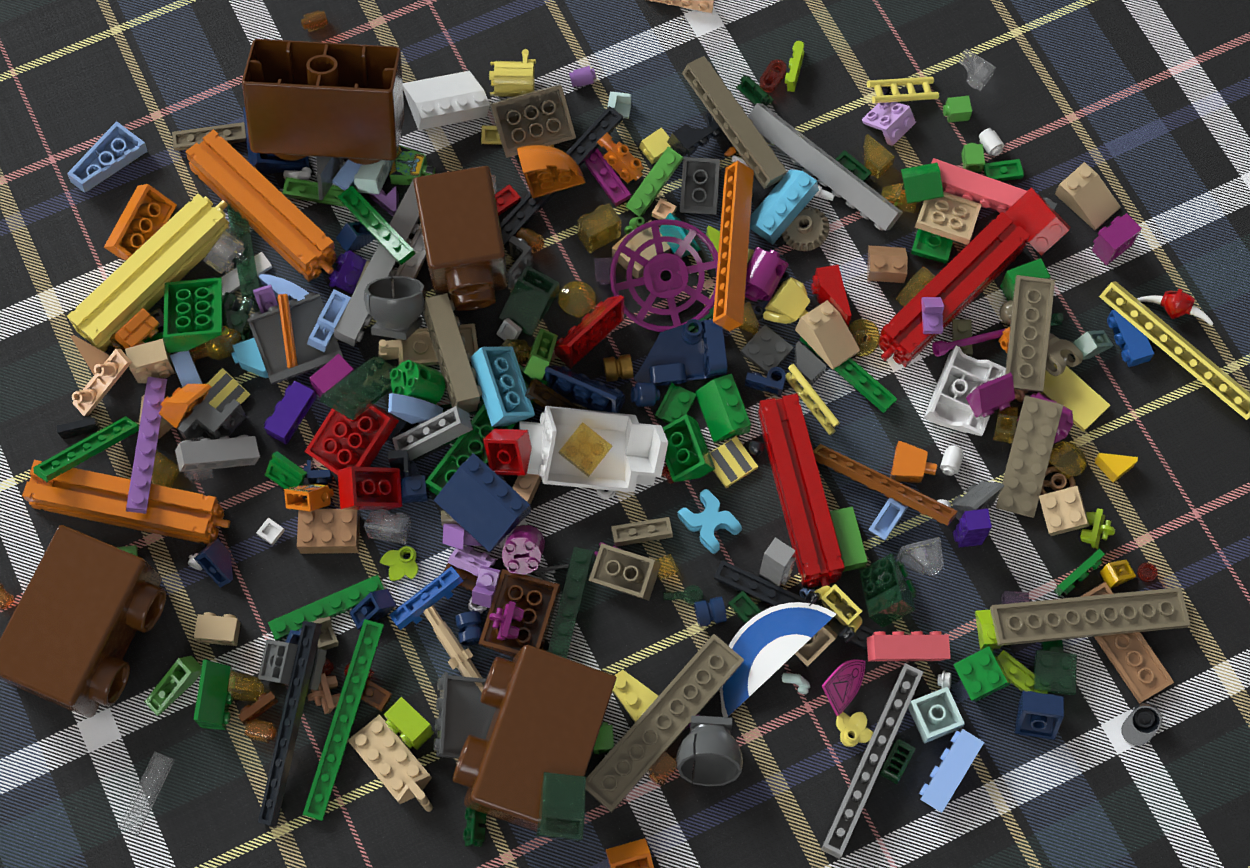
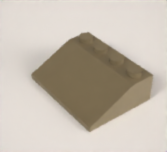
[490,84,576,158]

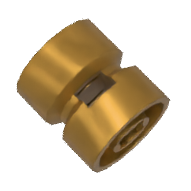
[603,354,633,382]

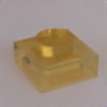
[656,554,678,580]

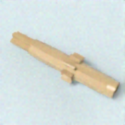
[424,606,484,692]

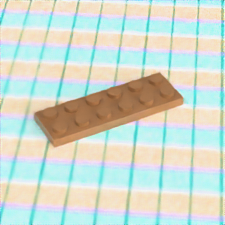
[1081,582,1174,704]

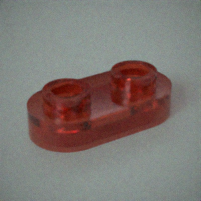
[759,59,787,92]

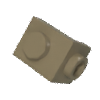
[313,617,338,650]

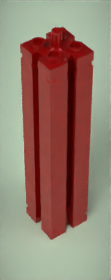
[878,212,1030,368]
[757,393,845,588]

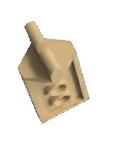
[378,324,478,366]
[348,714,433,812]

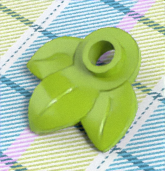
[380,546,418,581]

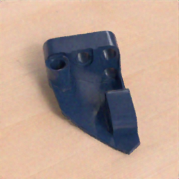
[634,319,727,386]

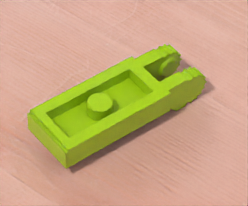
[785,41,804,92]

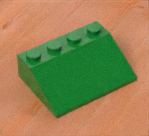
[163,277,222,353]

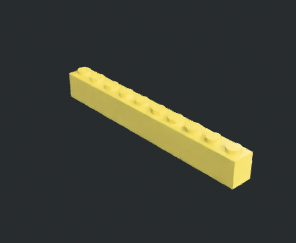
[1099,281,1250,420]

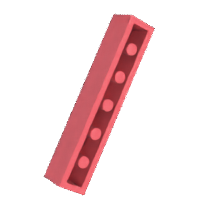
[931,158,1027,213]

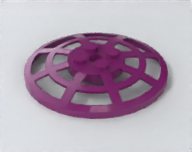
[610,219,718,332]

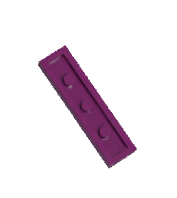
[584,148,631,207]

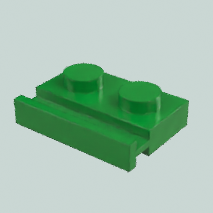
[655,383,697,424]
[265,452,307,489]

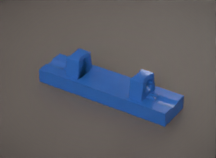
[389,566,463,630]

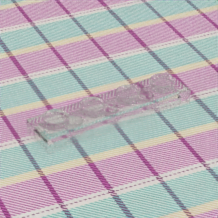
[118,752,175,836]

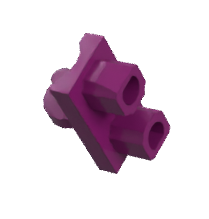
[489,601,524,641]

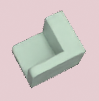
[608,91,632,119]

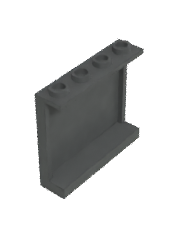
[247,292,344,385]
[433,672,496,758]

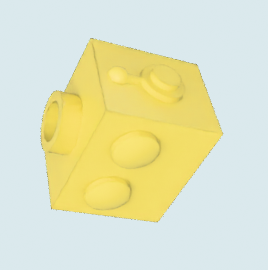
[639,127,673,164]

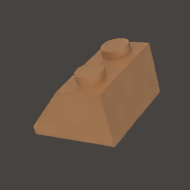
[867,245,908,283]

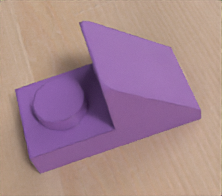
[368,187,399,217]
[253,284,278,314]
[921,297,944,334]
[443,524,482,550]
[472,565,500,608]

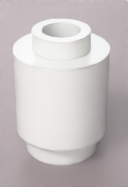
[979,128,1004,156]
[940,445,964,476]

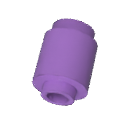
[569,66,596,88]

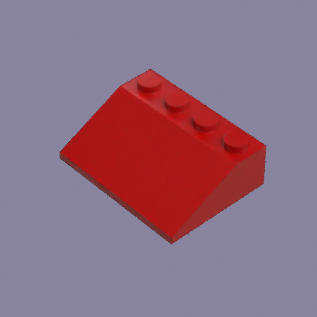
[554,295,624,369]
[305,387,399,475]

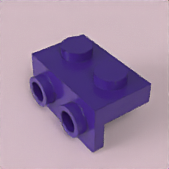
[329,250,367,294]

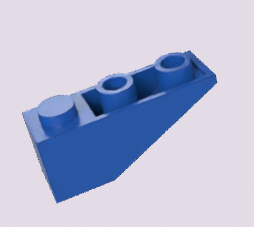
[1107,310,1154,367]

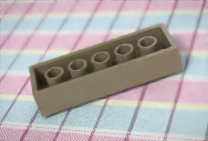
[423,293,482,413]

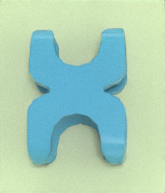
[677,489,742,554]

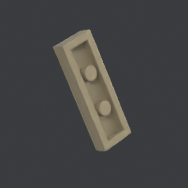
[611,517,673,547]

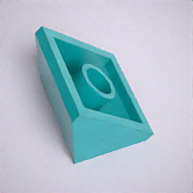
[659,213,701,258]

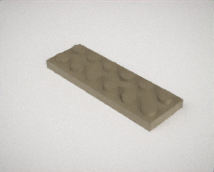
[1005,275,1055,393]
[996,395,1063,518]

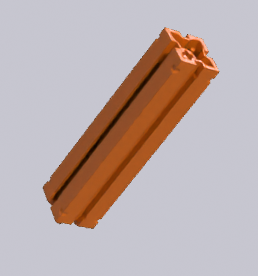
[185,129,336,282]
[22,460,230,544]

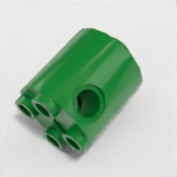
[390,360,445,405]

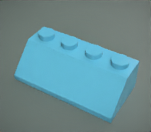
[750,169,819,245]
[471,346,535,427]

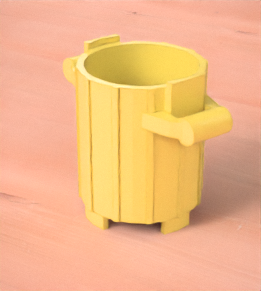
[489,49,536,97]

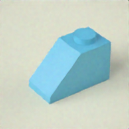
[232,338,268,378]

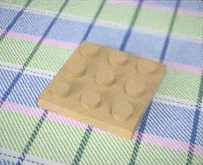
[915,192,982,245]

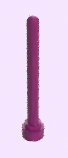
[932,329,1005,357]

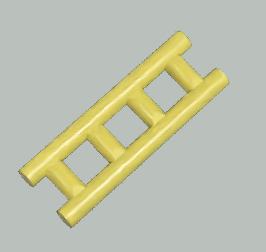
[867,77,939,103]
[785,364,840,435]

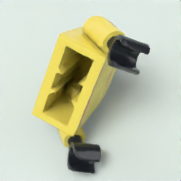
[752,271,810,324]
[803,584,862,643]

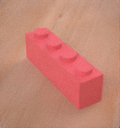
[867,631,951,662]

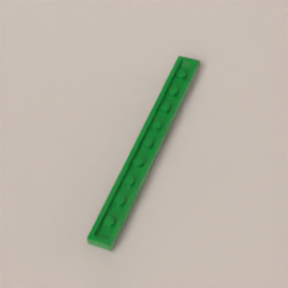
[303,619,384,821]

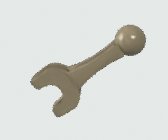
[999,300,1083,376]

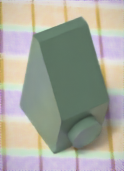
[1073,330,1114,360]

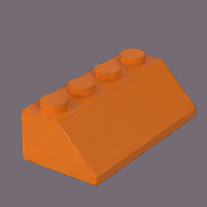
[104,184,177,260]

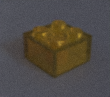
[577,203,621,254]

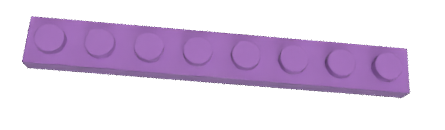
[126,377,167,514]

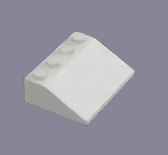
[403,71,490,130]

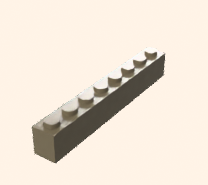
[682,56,787,189]

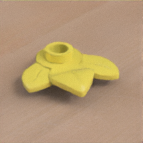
[836,712,873,747]

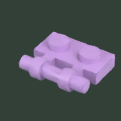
[448,546,496,576]

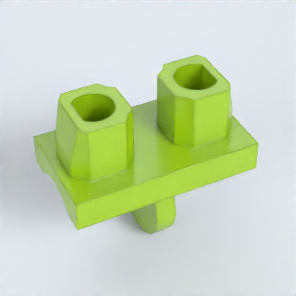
[1080,509,1115,549]

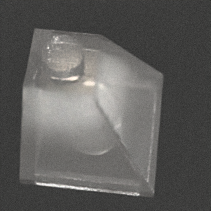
[897,537,944,576]

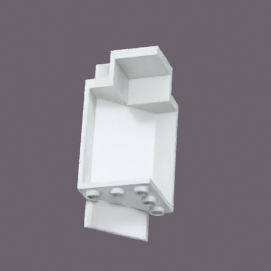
[519,406,668,492]

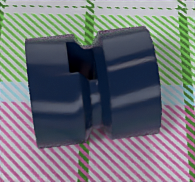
[694,596,727,627]
[455,611,483,646]

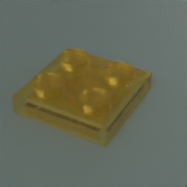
[558,422,613,477]

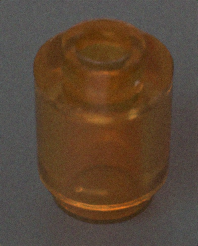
[301,10,328,32]
[516,228,544,253]
[244,719,276,743]

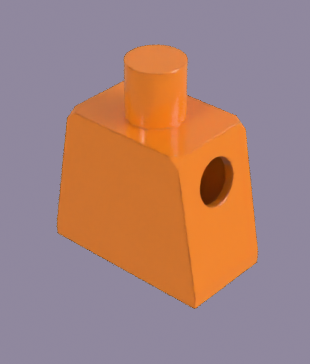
[890,441,937,483]

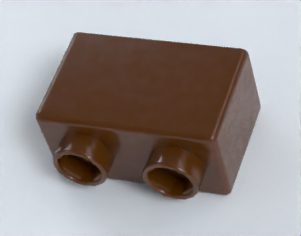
[242,39,404,165]
[413,166,507,311]
[0,525,166,718]
[453,645,617,838]

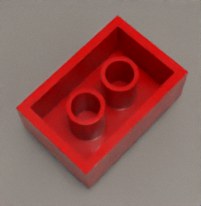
[338,467,402,510]

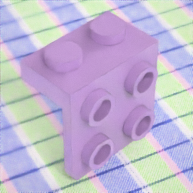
[862,102,916,146]

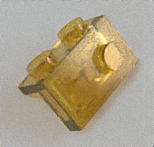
[132,450,180,487]

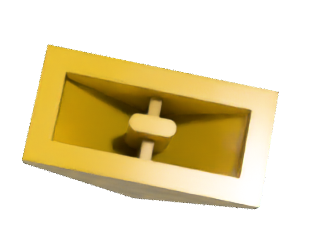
[1095,453,1138,483]
[1100,559,1136,589]

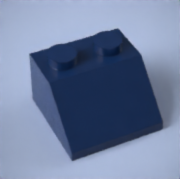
[1014,691,1064,740]

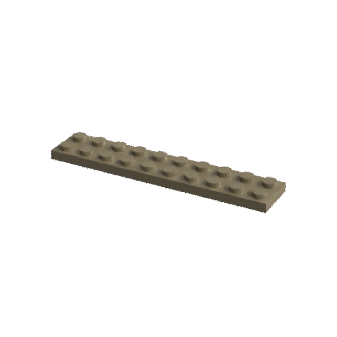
[990,587,1191,646]
[581,634,744,813]

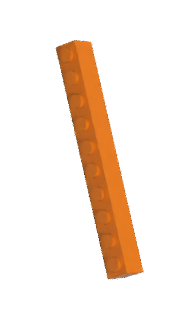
[713,161,754,331]

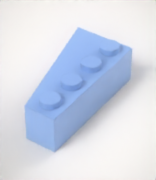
[67,121,147,193]
[919,729,984,813]

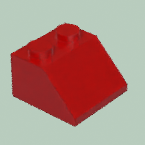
[483,429,532,476]

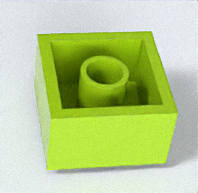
[384,697,434,750]

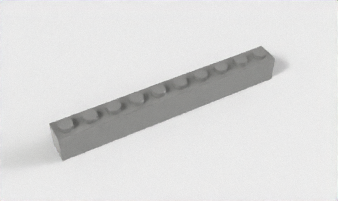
[748,103,903,231]
[333,179,420,347]
[821,663,923,859]

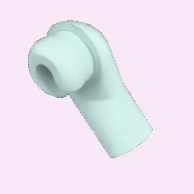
[782,673,810,694]

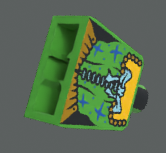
[390,145,435,185]

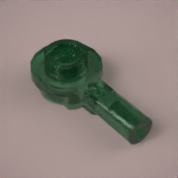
[663,585,703,605]

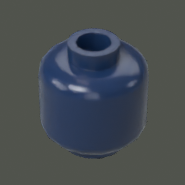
[631,382,660,407]

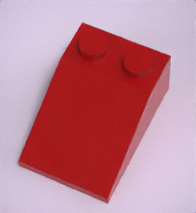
[1004,187,1070,256]
[811,264,852,327]

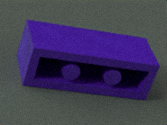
[264,381,317,444]
[953,509,992,548]

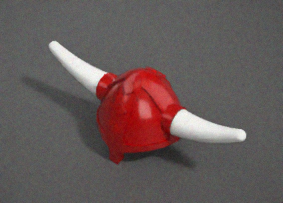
[1137,289,1213,326]

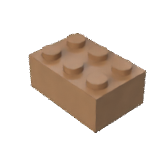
[297,509,360,554]

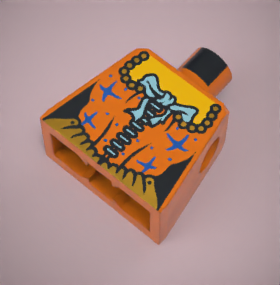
[284,484,334,512]

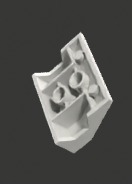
[924,346,1006,436]

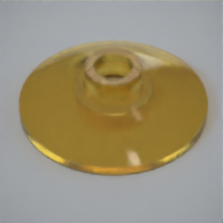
[848,319,880,357]

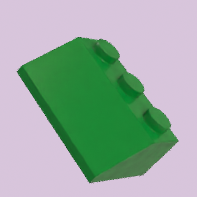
[695,374,751,444]
[663,414,715,482]
[194,660,237,730]

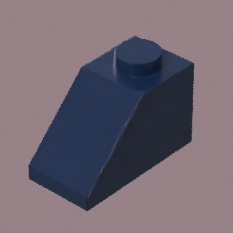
[336,221,376,252]
[400,475,428,503]
[194,538,233,587]
[349,589,396,629]

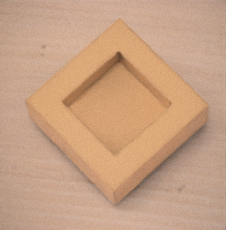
[652,198,677,220]

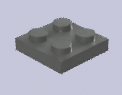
[740,325,794,375]

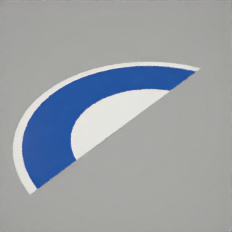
[720,602,836,718]

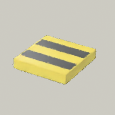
[205,368,250,413]
[710,436,758,488]

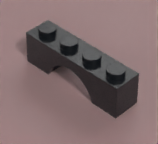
[667,111,722,157]

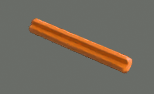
[278,294,298,369]

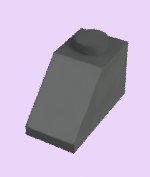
[794,341,827,386]

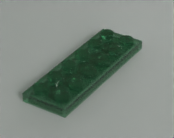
[320,355,397,420]

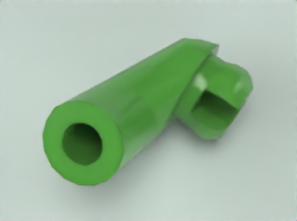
[624,217,645,235]

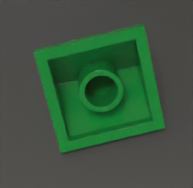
[901,163,944,204]

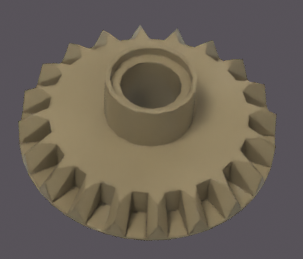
[782,206,830,251]

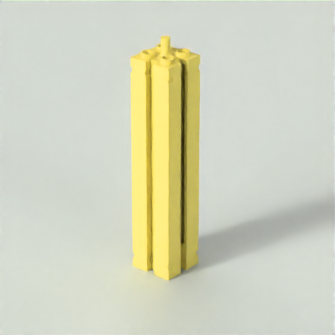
[67,194,231,352]

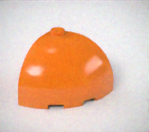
[517,145,585,198]

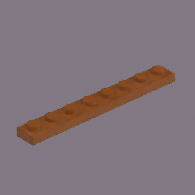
[813,444,957,526]

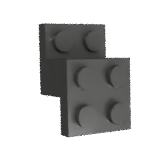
[178,399,246,442]
[258,639,326,690]

